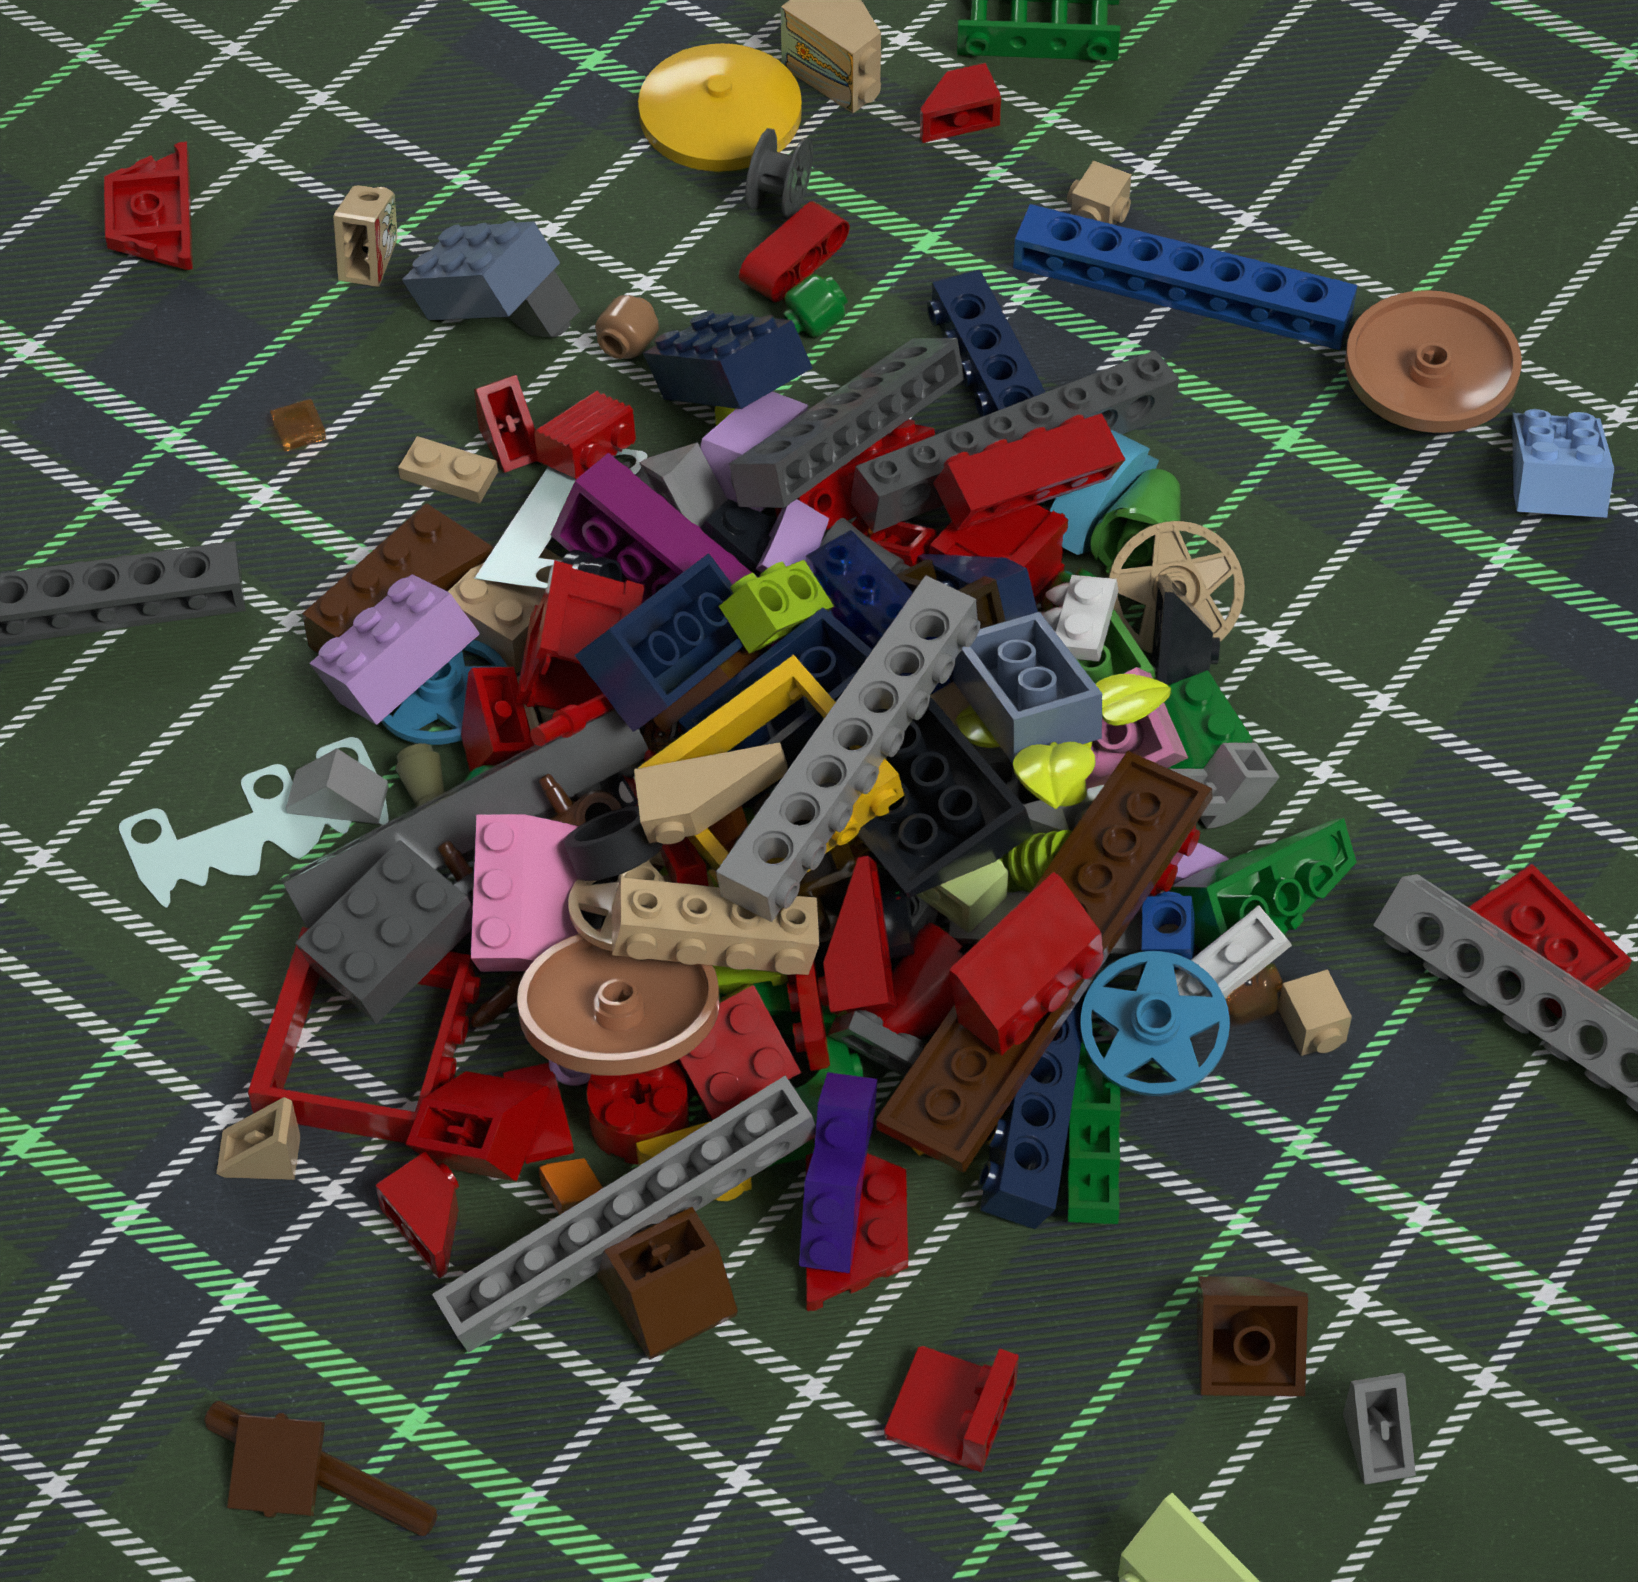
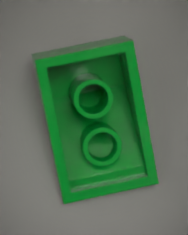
[1164,670,1253,769]

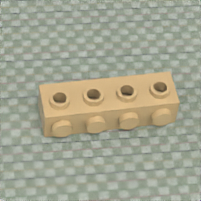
[612,877,819,975]

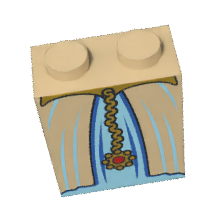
[781,0,881,114]

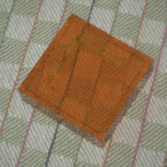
[270,399,326,451]

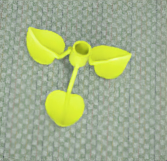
[955,674,1171,809]

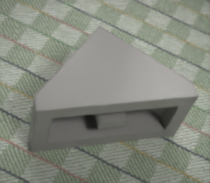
[286,748,388,824]
[1343,1373,1416,1485]

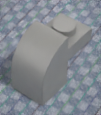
[1171,743,1279,829]

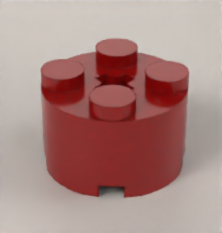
[587,1062,689,1165]

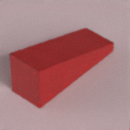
[660,837,709,886]

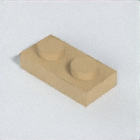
[398,436,498,504]

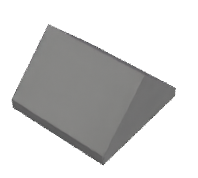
[639,442,727,527]

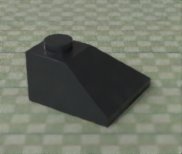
[1151,575,1220,684]

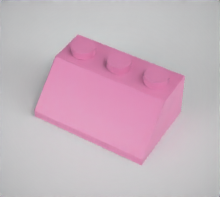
[471,814,579,972]

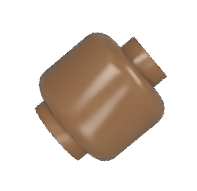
[595,295,659,359]

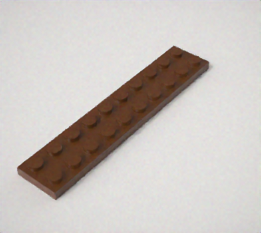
[876,751,1213,1173]

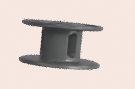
[745,128,813,219]

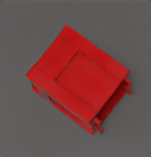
[930,504,1068,606]
[516,560,645,710]

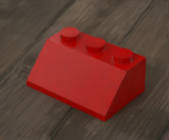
[949,872,1104,1056]

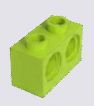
[719,560,834,654]

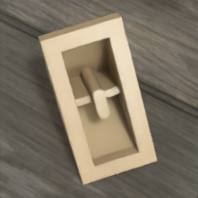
[216,1097,301,1180]

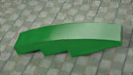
[1067,1042,1121,1224]

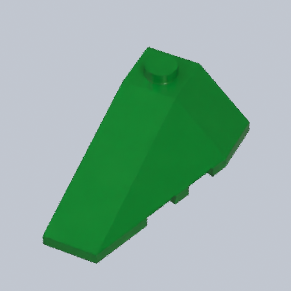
[1170,818,1357,951]

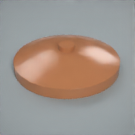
[1345,290,1522,433]
[517,928,720,1076]

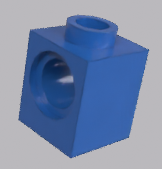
[1141,892,1195,970]

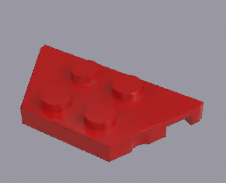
[104,141,193,270]
[806,1153,908,1311]

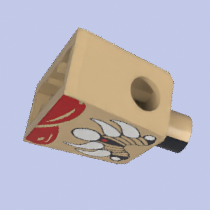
[333,185,397,287]

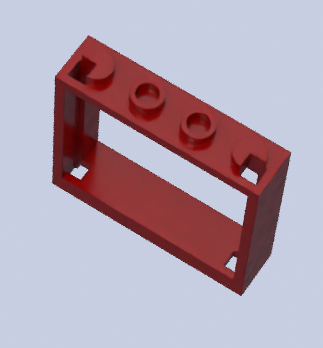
[248,927,481,1143]

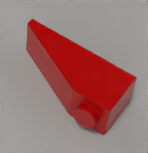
[818,856,897,1016]

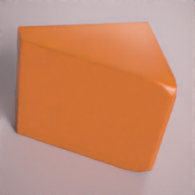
[539,1158,603,1215]

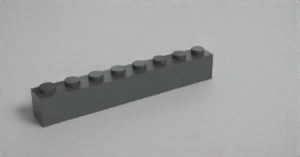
[281,709,648,928]

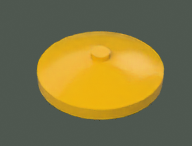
[638,43,802,172]

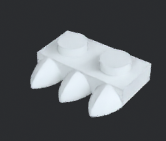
[1042,575,1118,661]

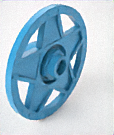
[381,640,507,745]
[1080,951,1230,1096]

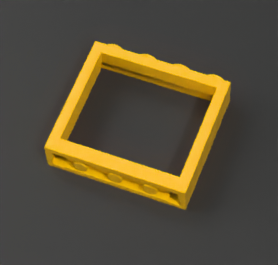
[638,655,904,872]

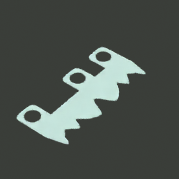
[119,737,389,908]

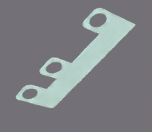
[474,449,647,589]

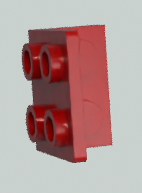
[884,1346,1019,1473]

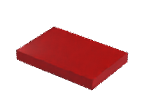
[1468,864,1632,1018]

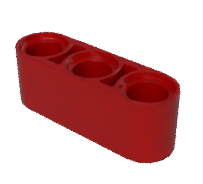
[739,201,850,302]

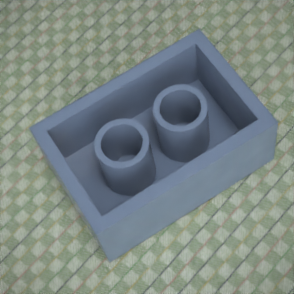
[402,221,560,320]
[953,612,1102,763]

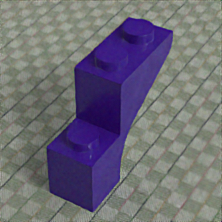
[799,1072,877,1273]

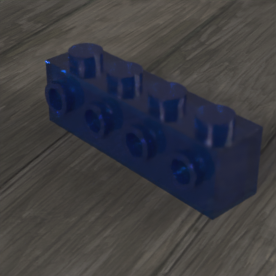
[806,530,954,695]

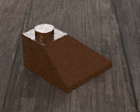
[1197,1276,1308,1396]

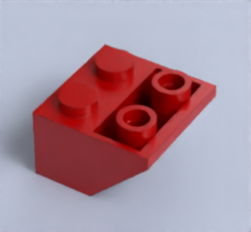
[406,1071,550,1182]

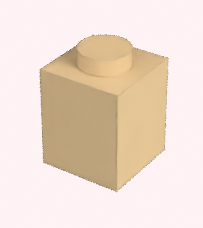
[1278,969,1352,1056]

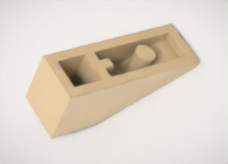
[634,742,788,844]

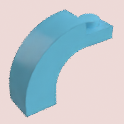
[1050,430,1159,555]

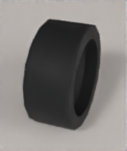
[564,806,663,881]

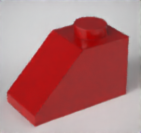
[920,63,1001,143]
[461,667,534,772]
[375,1152,459,1279]

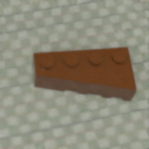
[302,503,493,654]

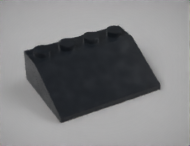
[820,696,1034,898]

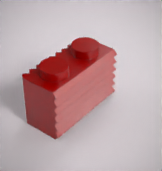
[534,390,636,479]

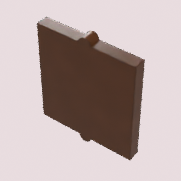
[227,1413,325,1518]

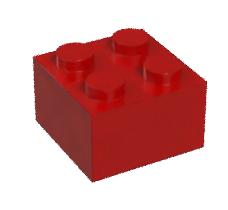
[677,983,801,1120]

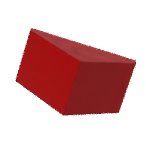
[474,375,538,473]

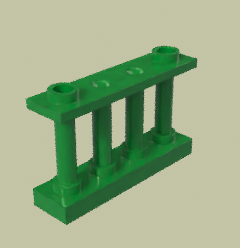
[957,0,1120,61]

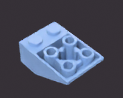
[1512,409,1614,518]

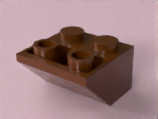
[597,1207,738,1360]

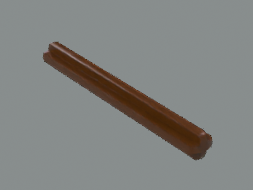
[204,1401,438,1536]

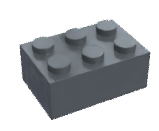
[295,840,473,1024]

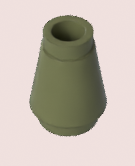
[395,743,444,807]

